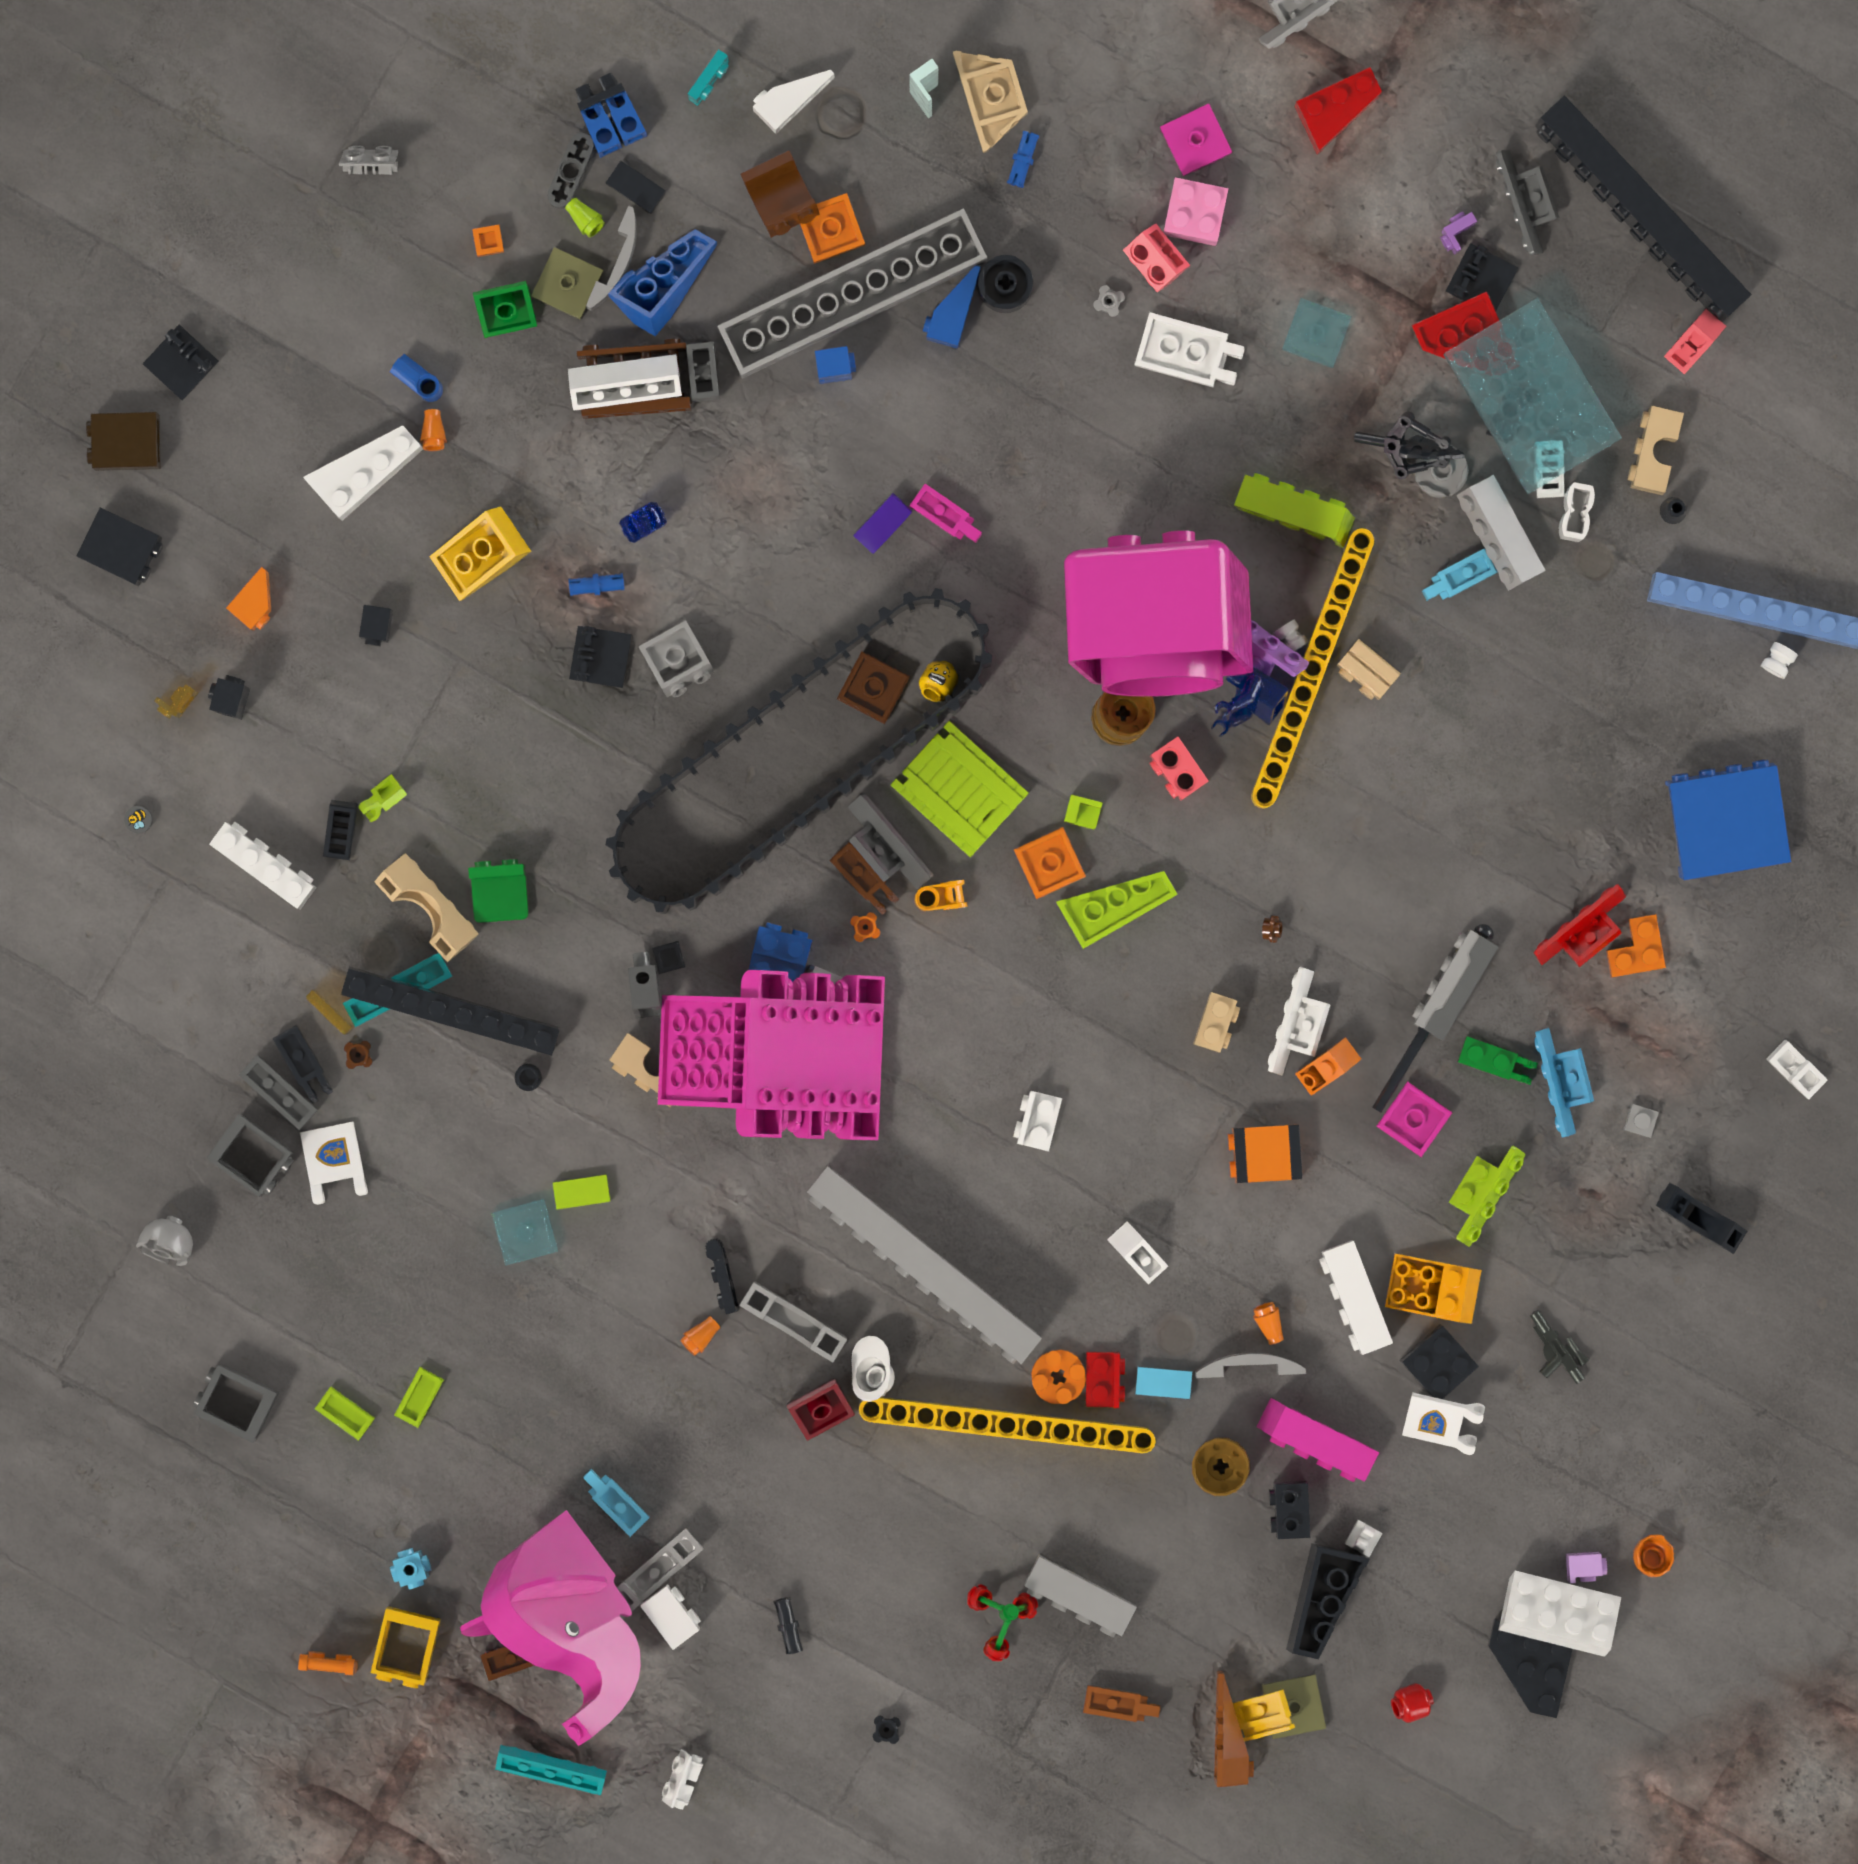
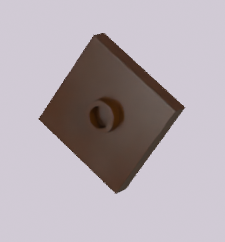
[837,651,910,725]

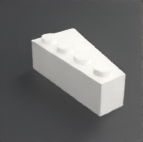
[303,426,423,521]

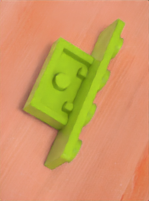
[1449,1146,1526,1247]

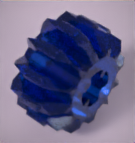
[619,502,667,543]

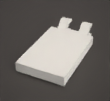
[1135,313,1245,388]

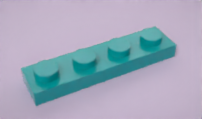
[343,953,452,1027]
[495,1745,607,1795]

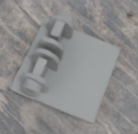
[339,146,399,175]

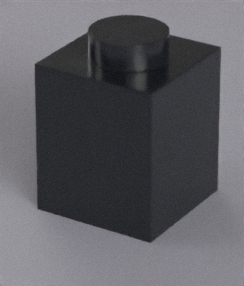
[359,605,393,647]

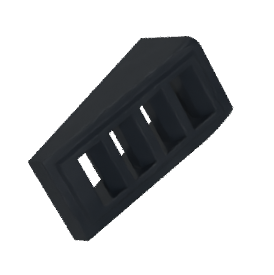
[323,800,358,861]

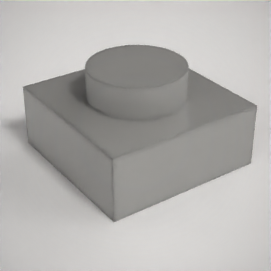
[1624,1104,1659,1138]

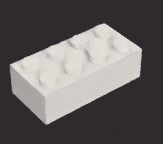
[1499,1571,1621,1657]

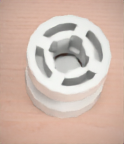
[1761,642,1798,679]

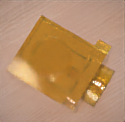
[154,684,199,719]

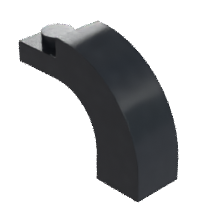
[1656,1182,1748,1254]

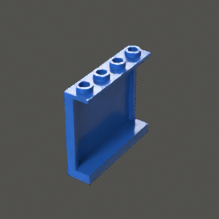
[1665,760,1791,880]

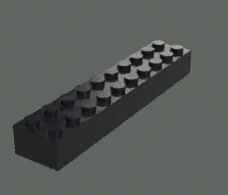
[1535,95,1752,322]

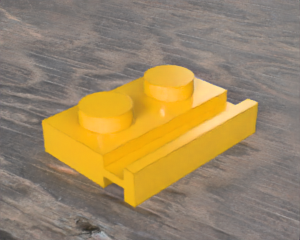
[1233,1689,1295,1742]

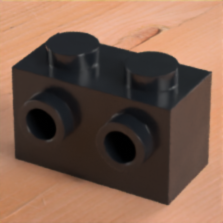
[208,675,250,720]
[1269,1481,1311,1539]

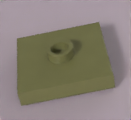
[531,247,604,320]
[1262,1674,1326,1739]

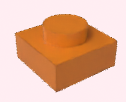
[472,225,504,257]

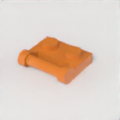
[298,1651,358,1676]

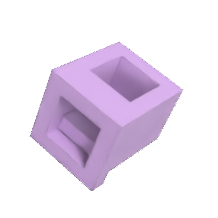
[1566,1552,1607,1583]

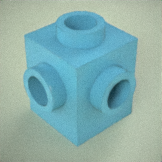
[390,1548,432,1589]

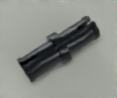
[773,1597,803,1655]

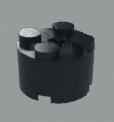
[978,255,1033,313]

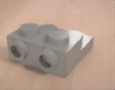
[639,620,714,697]

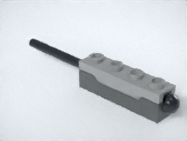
[1372,924,1499,1113]

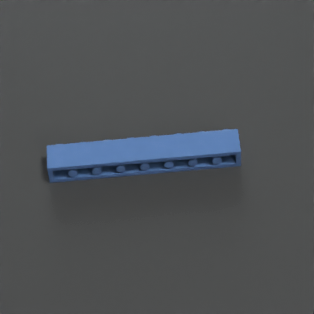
[1647,572,1858,649]

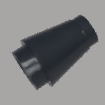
[1660,497,1687,524]

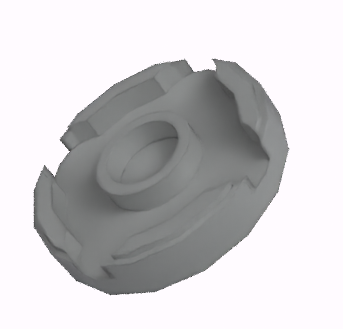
[1414,445,1469,498]

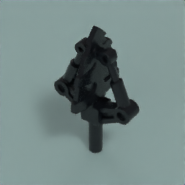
[1354,411,1465,480]

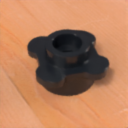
[872,1715,901,1744]

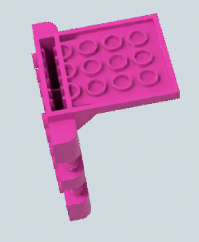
[658,970,885,1140]

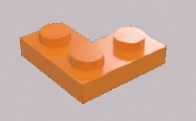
[1606,914,1666,978]

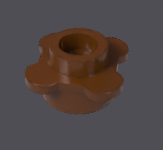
[1262,916,1283,943]
[344,1041,373,1069]

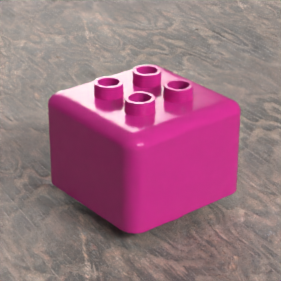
[1064,531,1253,696]

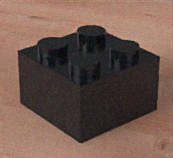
[1399,1324,1479,1399]

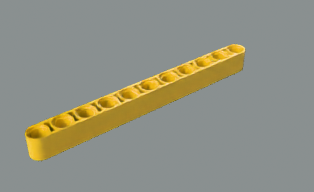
[1251,528,1374,809]
[859,1397,1156,1453]

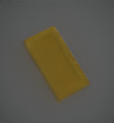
[306,990,354,1035]

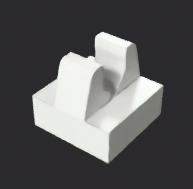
[1345,1520,1382,1557]

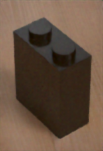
[86,412,161,471]

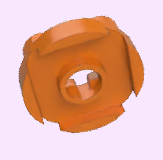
[1031,1349,1086,1404]

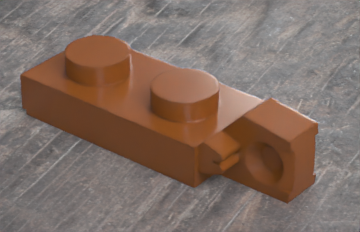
[1083,1685,1161,1722]

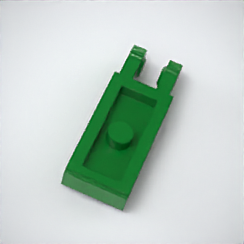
[1457,1036,1538,1085]

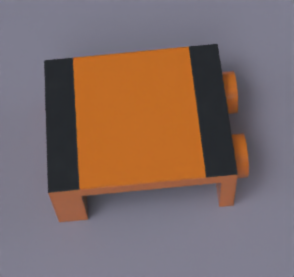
[1228,1124,1302,1183]

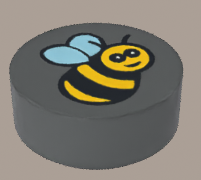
[124,806,153,833]

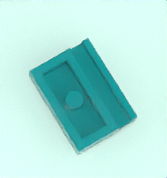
[688,49,729,106]

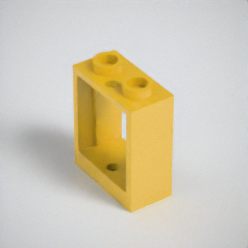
[370,1606,441,1688]

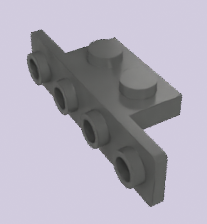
[1496,150,1560,255]
[848,793,933,889]

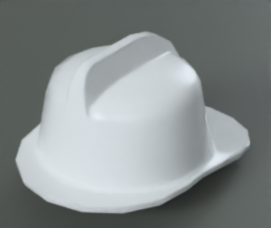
[851,1336,895,1402]

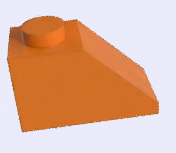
[226,567,271,631]

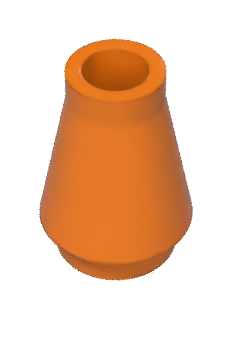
[420,409,447,451]
[1253,1302,1284,1345]
[680,1316,721,1356]

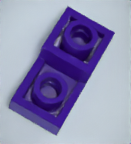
[853,493,912,554]

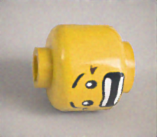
[918,661,959,702]

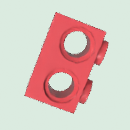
[1123,224,1190,292]
[1664,309,1727,374]
[1149,737,1209,801]

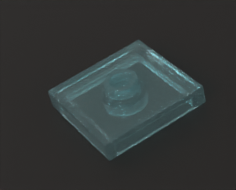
[1282,298,1352,368]
[491,1199,558,1266]

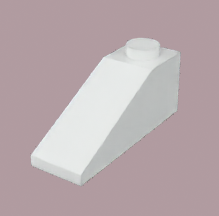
[753,70,835,134]

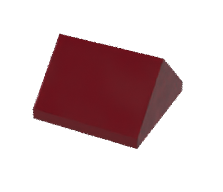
[786,1378,855,1441]

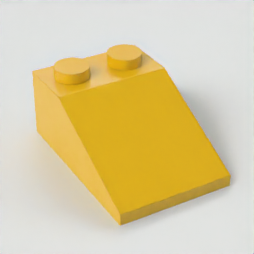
[429,507,531,601]

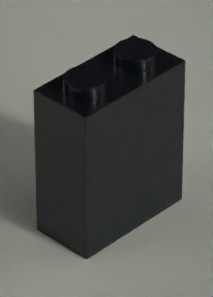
[76,507,163,587]

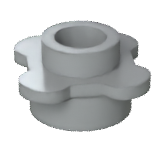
[1093,285,1125,317]

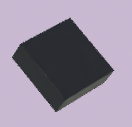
[652,941,686,974]

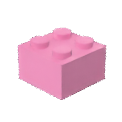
[1163,177,1229,246]

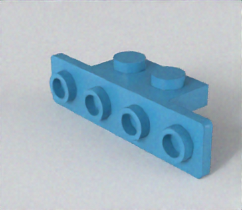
[1535,1028,1594,1137]

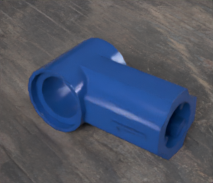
[390,354,443,402]

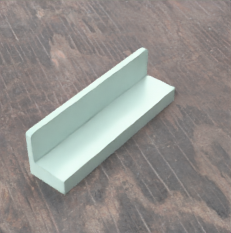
[909,59,938,118]

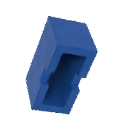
[815,346,856,384]

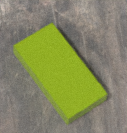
[553,1175,611,1210]
[394,1367,444,1428]
[315,1386,375,1441]

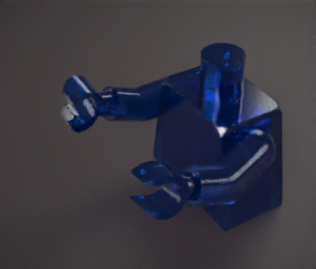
[1211,667,1289,737]

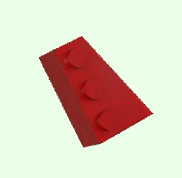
[1294,67,1382,155]

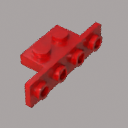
[1534,884,1626,967]

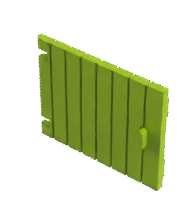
[890,721,1029,858]

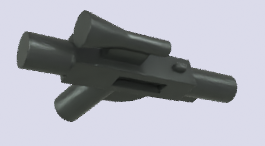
[1530,1310,1589,1384]

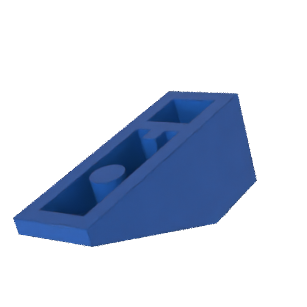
[923,266,980,349]

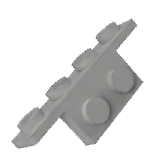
[1259,0,1342,49]

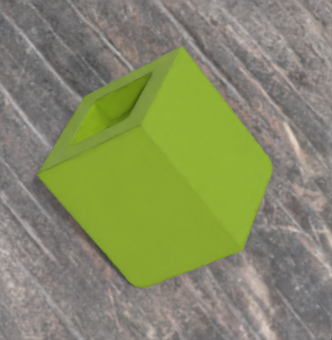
[1064,795,1103,830]

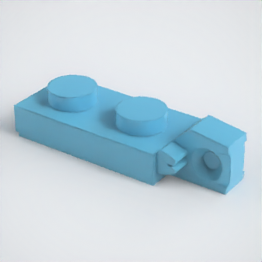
[1422,548,1498,601]
[583,1469,650,1537]

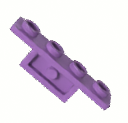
[1251,620,1309,682]

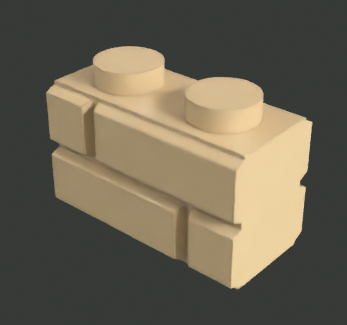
[1337,639,1401,700]

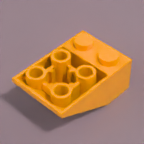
[1385,1254,1482,1324]

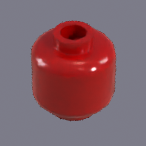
[1391,1683,1434,1723]

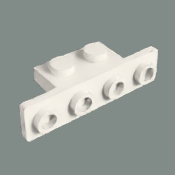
[1268,967,1330,1076]

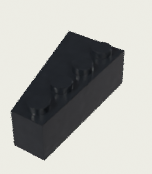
[1286,1543,1370,1660]

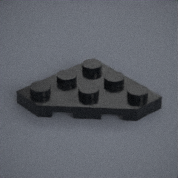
[1488,1619,1572,1718]

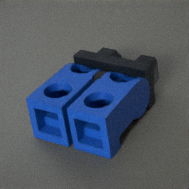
[576,73,647,158]

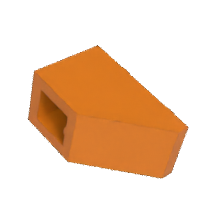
[1295,1037,1361,1096]

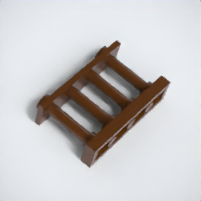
[577,339,692,419]

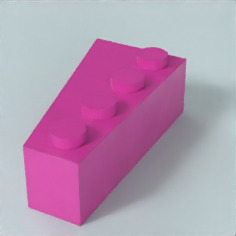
[1256,1398,1379,1482]

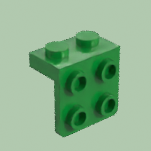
[468,859,529,923]

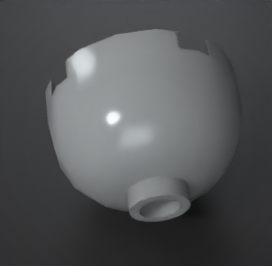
[136,1216,193,1266]

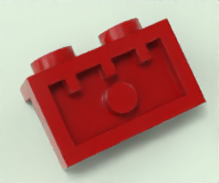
[1086,1352,1125,1408]

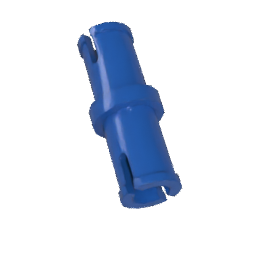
[1007,131,1039,188]
[568,573,624,596]

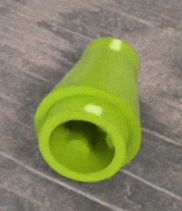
[565,198,605,238]

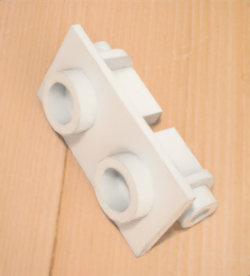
[662,1749,703,1810]

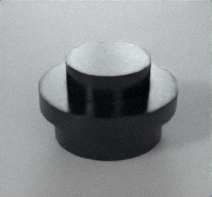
[515,1064,542,1091]

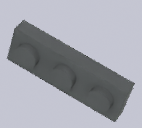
[239,1055,318,1130]

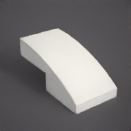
[1766,1040,1827,1099]

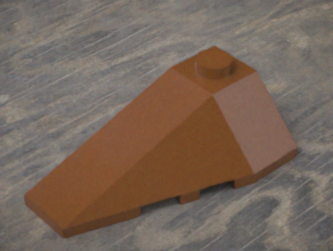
[1214,1671,1254,1787]

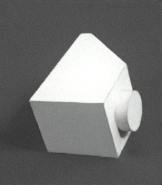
[1107,1222,1168,1285]

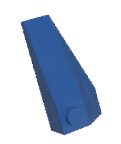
[608,229,717,336]

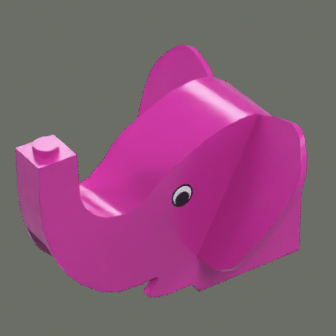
[460,1510,641,1746]

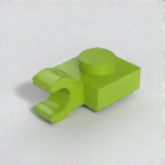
[358,774,407,822]

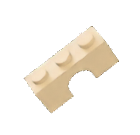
[1628,406,1684,495]
[610,1033,677,1107]

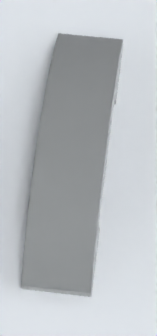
[586,206,637,311]
[1195,1353,1306,1378]
[617,1528,704,1619]

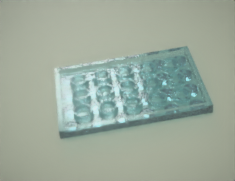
[1443,298,1622,495]

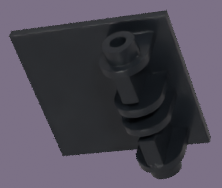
[1445,243,1518,312]
[143,324,219,401]
[569,626,632,688]

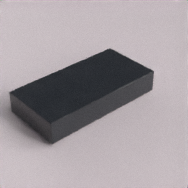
[606,160,666,214]

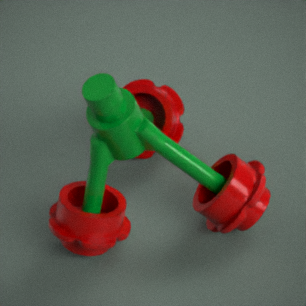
[967,1584,1038,1661]

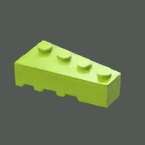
[1234,473,1355,548]

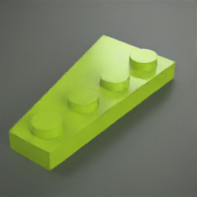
[1056,871,1178,949]

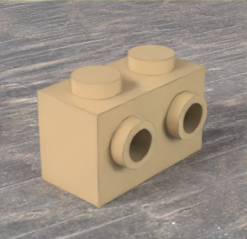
[1193,992,1240,1053]

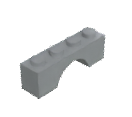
[739,1281,848,1363]

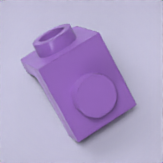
[1440,212,1477,255]

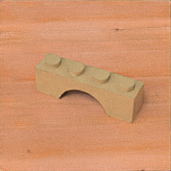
[374,853,478,962]

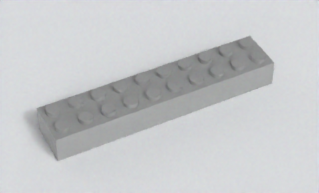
[717,208,987,379]
[807,1165,1042,1364]

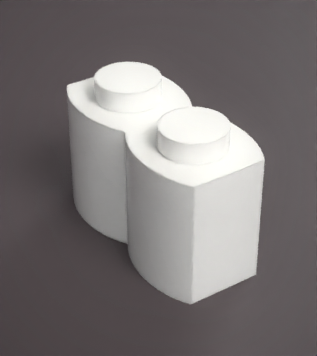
[1559,482,1595,542]

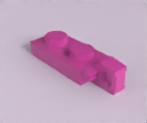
[910,484,982,543]

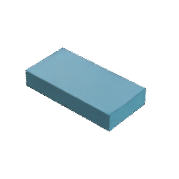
[1135,1367,1192,1399]

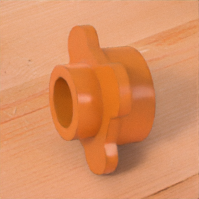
[850,912,880,942]

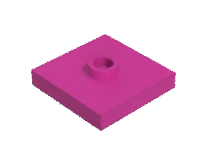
[1160,104,1232,177]
[1376,1081,1452,1157]

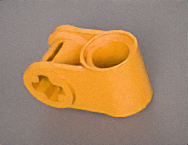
[914,880,968,911]

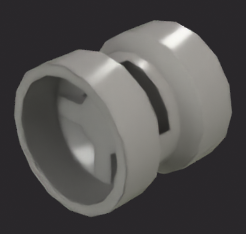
[1272,619,1309,651]

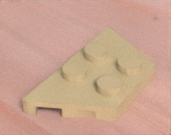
[953,51,1028,153]

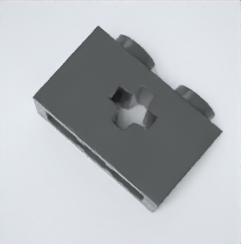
[686,342,720,402]

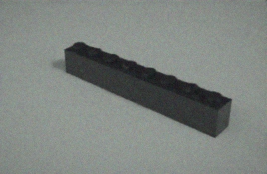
[341,966,560,1056]

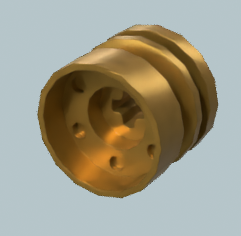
[1091,692,1156,746]
[1192,1438,1250,1496]

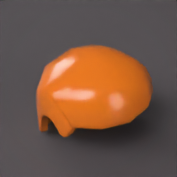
[1633,1535,1674,1577]

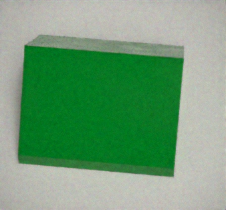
[473,281,537,338]

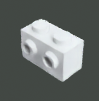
[640,1584,701,1650]

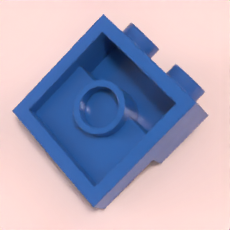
[748,922,813,983]

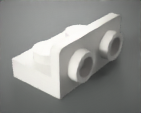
[1013,1091,1062,1151]

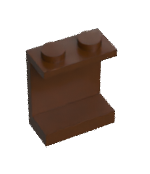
[740,151,820,238]

